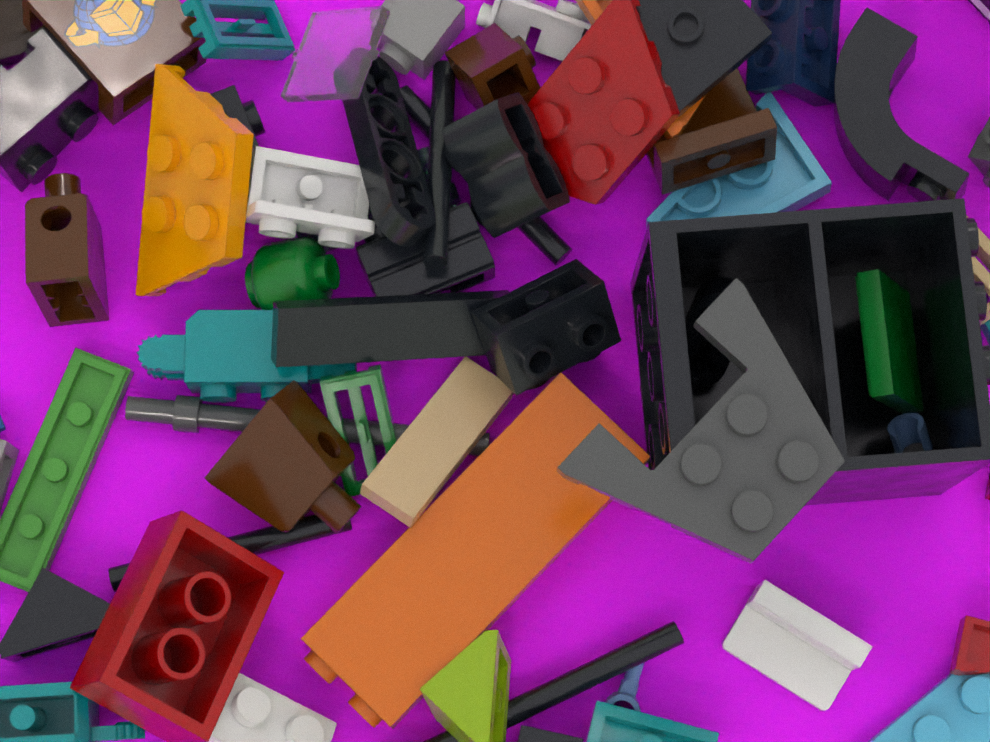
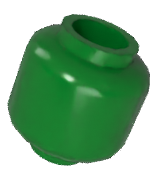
[245,237,340,310]

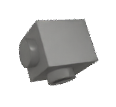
[374,0,465,80]

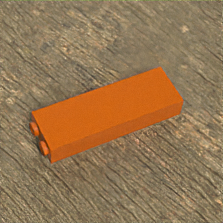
[301,372,650,729]

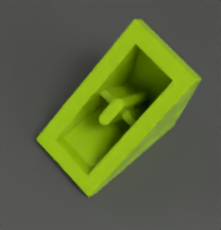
[420,630,512,742]

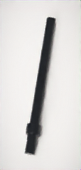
[423,621,684,742]

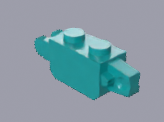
[137,310,357,403]
[0,682,145,742]

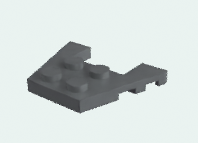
[557,278,845,564]

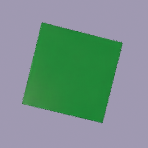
[855,269,924,414]

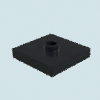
[637,0,772,117]

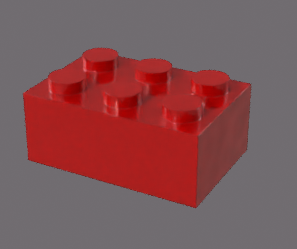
[70,510,284,742]

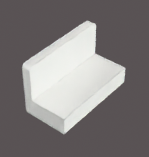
[722,580,873,711]

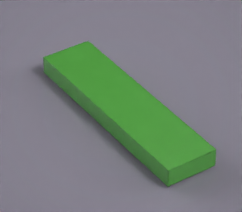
[0,348,134,592]

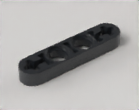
[338,51,436,247]

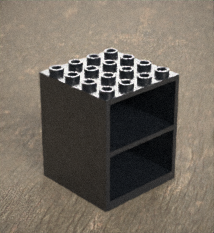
[630,198,990,518]

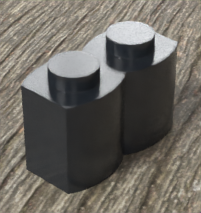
[442,92,570,238]

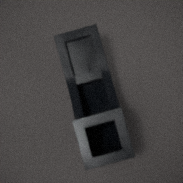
[834,8,969,202]

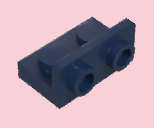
[745,0,841,107]

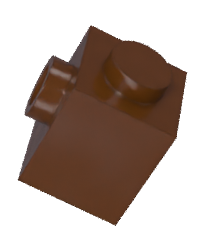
[444,23,540,109]

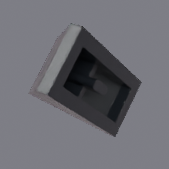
[0,568,110,662]

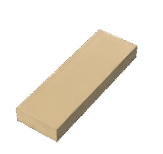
[360,356,514,528]

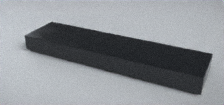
[271,290,509,367]

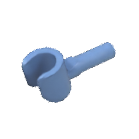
[887,413,933,453]
[605,662,645,712]

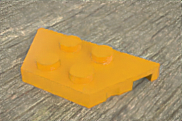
[135,64,254,296]

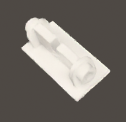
[476,0,592,61]

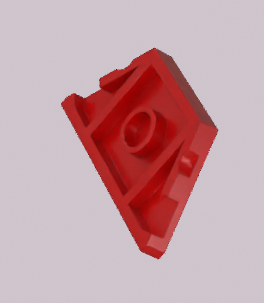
[528,0,680,205]

